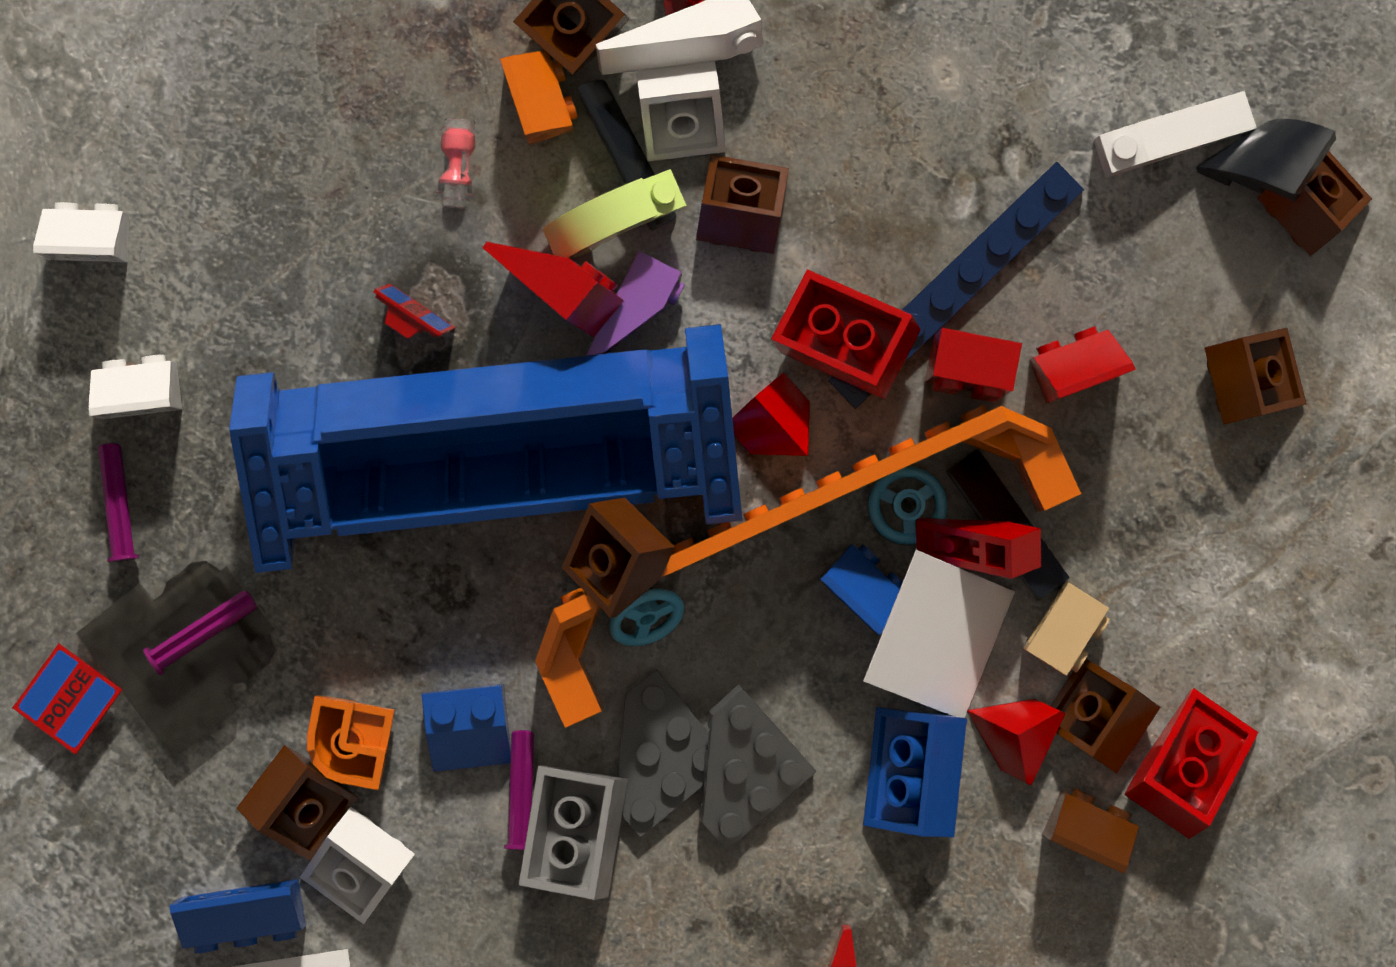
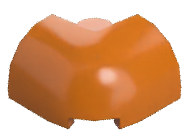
[307,696,395,790]

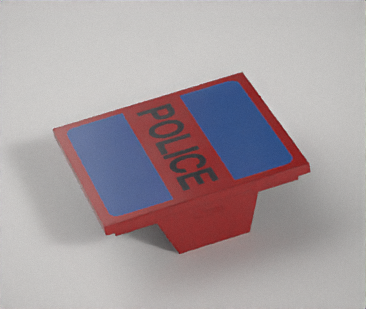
[373,284,456,339]
[12,643,123,755]

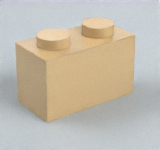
[1023,582,1110,676]

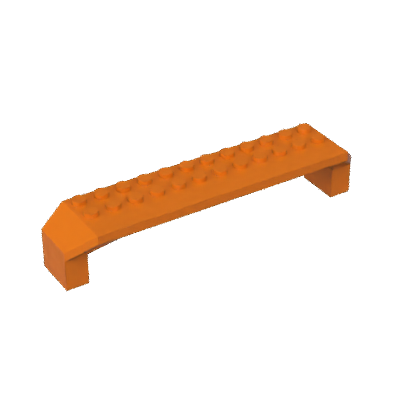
[535,405,1081,728]

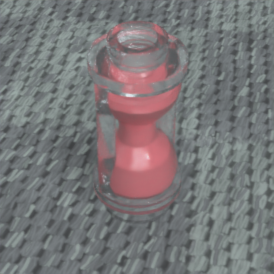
[434,118,479,209]

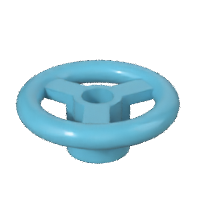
[868,466,947,545]
[609,588,684,646]

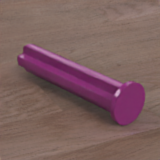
[98,443,139,563]
[143,591,257,676]
[503,730,534,850]

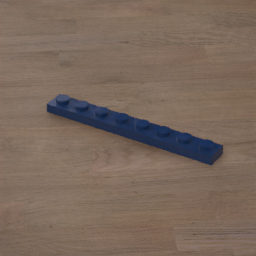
[828,162,1084,409]

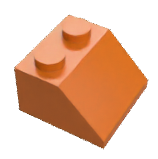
[500,50,578,145]

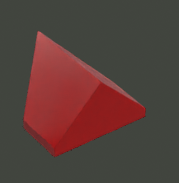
[732,372,810,456]
[967,699,1066,785]

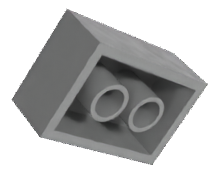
[519,765,628,900]

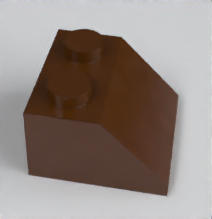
[513,0,630,75]
[1257,151,1372,257]
[696,154,789,254]
[1204,328,1307,425]
[561,497,675,618]
[1051,658,1161,773]
[236,745,359,861]
[1042,788,1139,874]

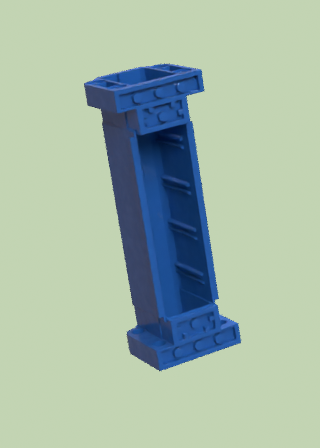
[229,324,743,573]

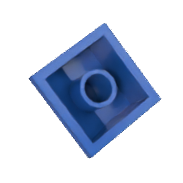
[818,544,903,635]
[422,684,511,772]

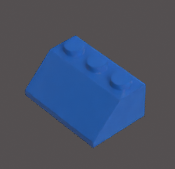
[863,707,967,837]
[169,879,306,954]

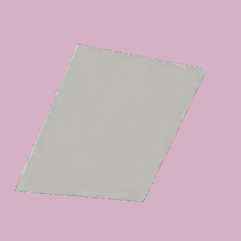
[863,550,1015,718]

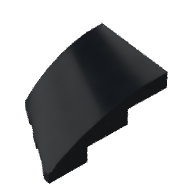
[1196,119,1336,202]

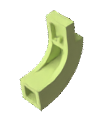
[542,169,687,259]

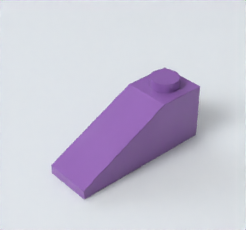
[586,251,685,356]

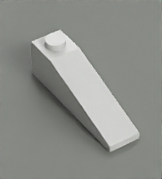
[596,0,763,75]
[1094,91,1257,178]

